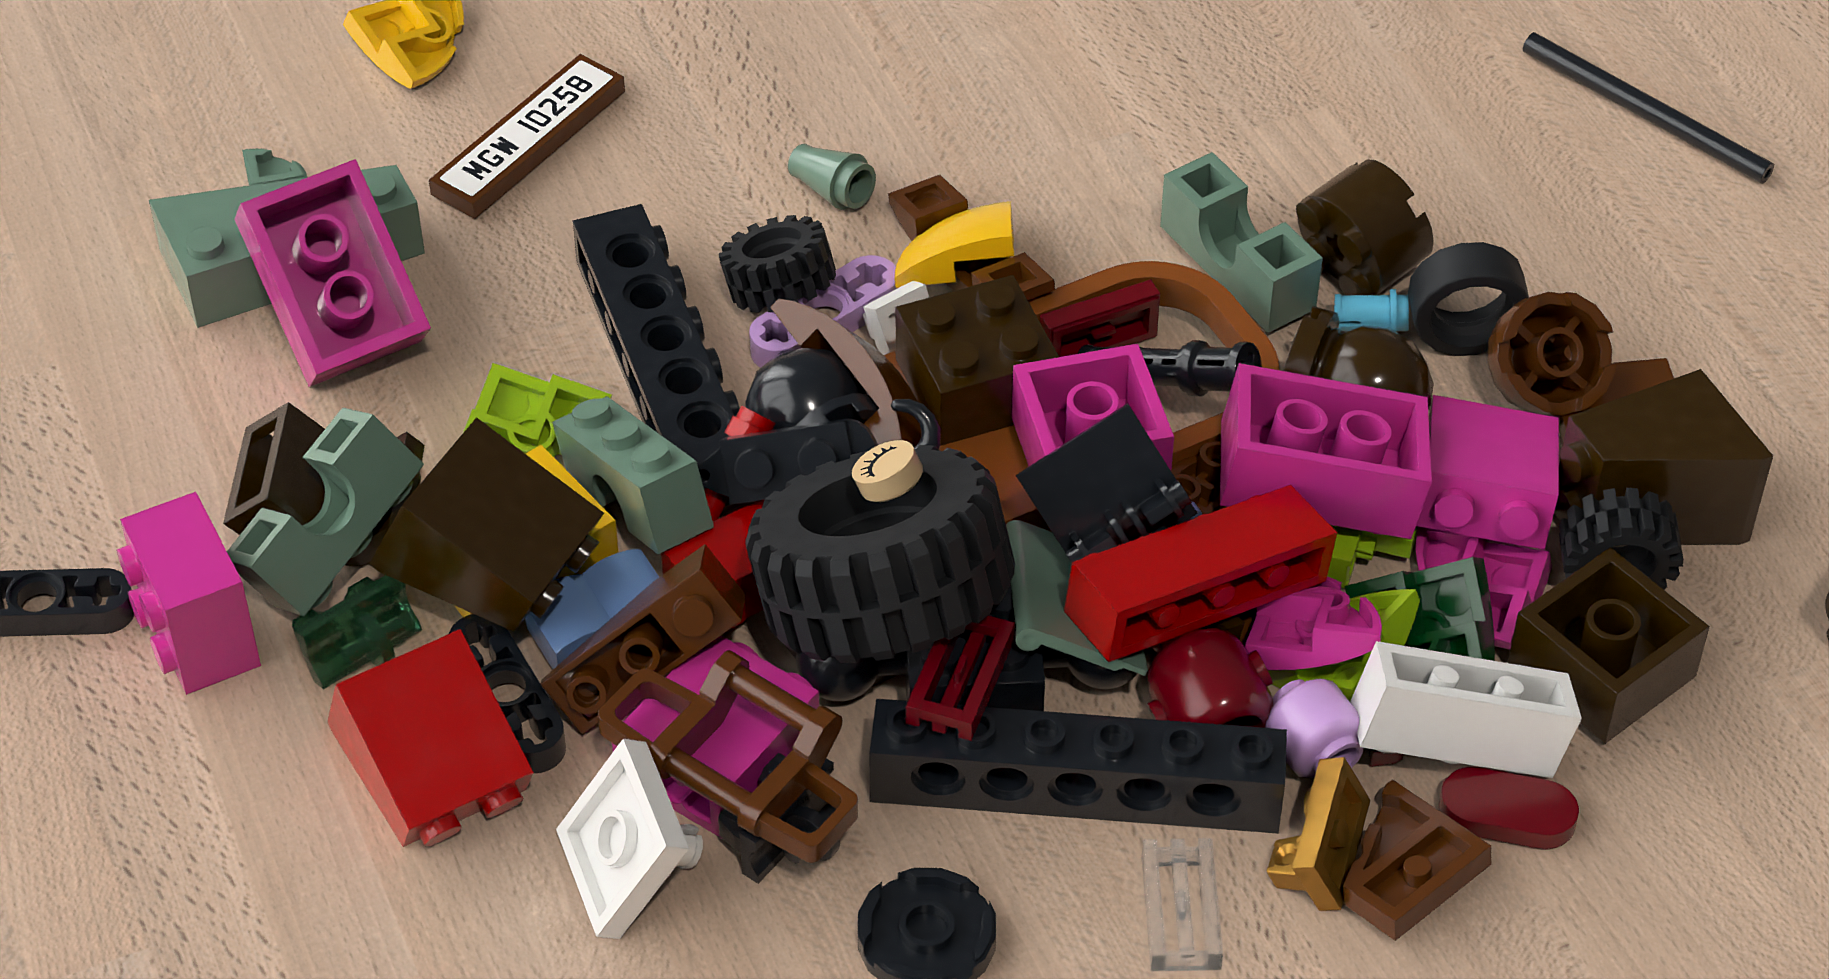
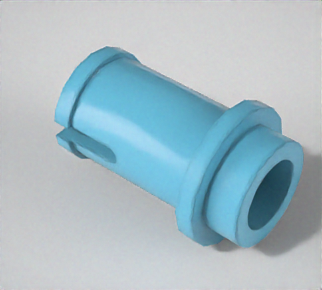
[1334,289,1409,331]

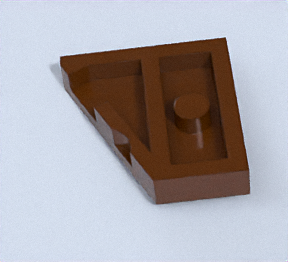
[1343,779,1492,941]

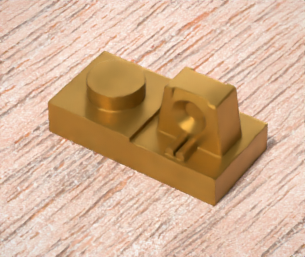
[1267,757,1371,911]

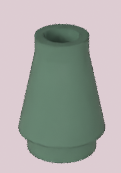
[788,144,876,210]

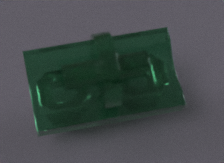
[292,575,422,689]

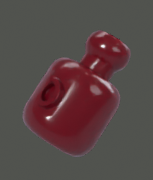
[1147,627,1273,728]

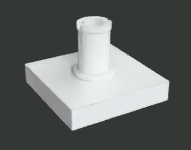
[556,739,703,939]

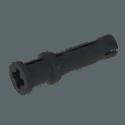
[1078,340,1262,397]

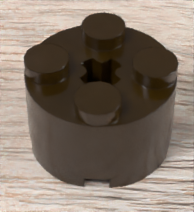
[1296,159,1434,295]

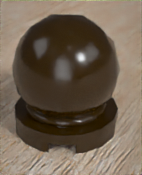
[1284,306,1434,410]

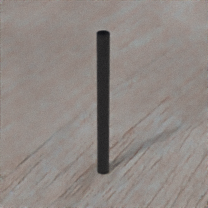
[1523,32,1775,184]

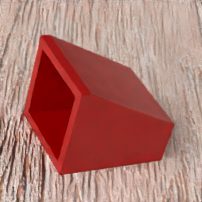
[327,629,534,847]

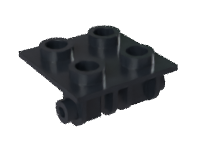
[1016,403,1198,563]

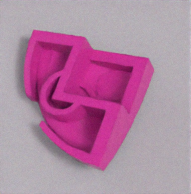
[1416,527,1553,649]
[1245,576,1382,670]

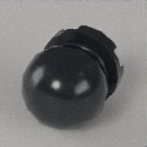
[745,348,879,430]

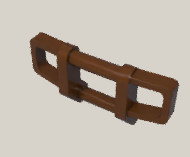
[598,650,858,863]

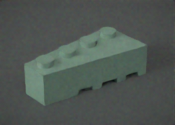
[149,165,425,328]

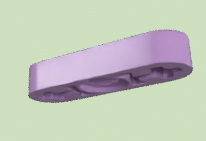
[749,255,898,368]

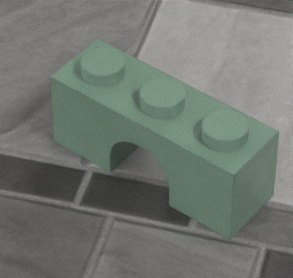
[1160,152,1323,333]
[552,396,714,554]
[227,407,424,616]

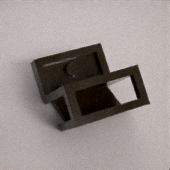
[223,402,425,566]

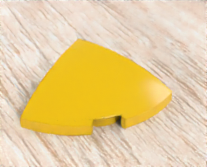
[343,0,464,89]
[894,201,1014,288]

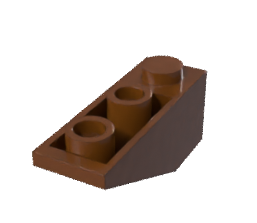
[540,544,746,734]

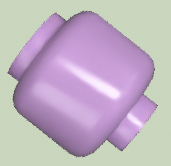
[1265,679,1364,779]

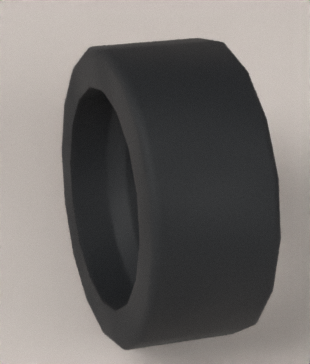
[1408,242,1529,356]

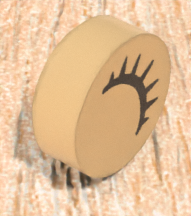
[852,440,923,502]

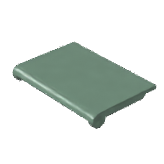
[1006,520,1148,676]

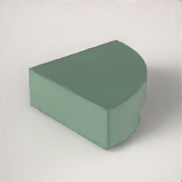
[242,148,308,185]

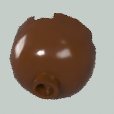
[1487,292,1617,417]

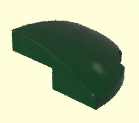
[1344,557,1495,661]

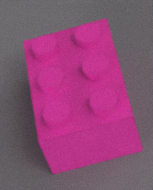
[234,159,431,387]
[1220,363,1432,539]

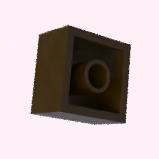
[895,275,1059,446]
[1508,547,1710,744]

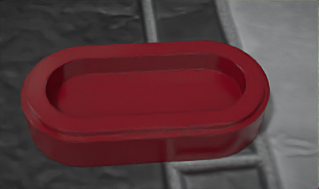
[1439,767,1579,849]

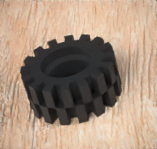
[719,215,836,313]
[1559,488,1684,590]

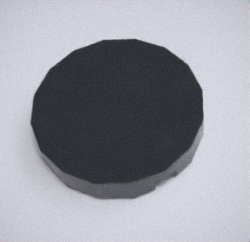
[858,868,996,979]

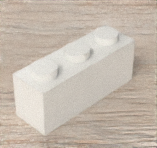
[1350,641,1582,778]

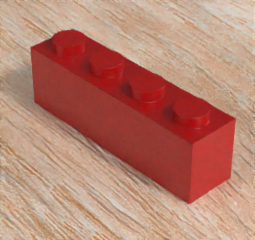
[1064,484,1338,662]

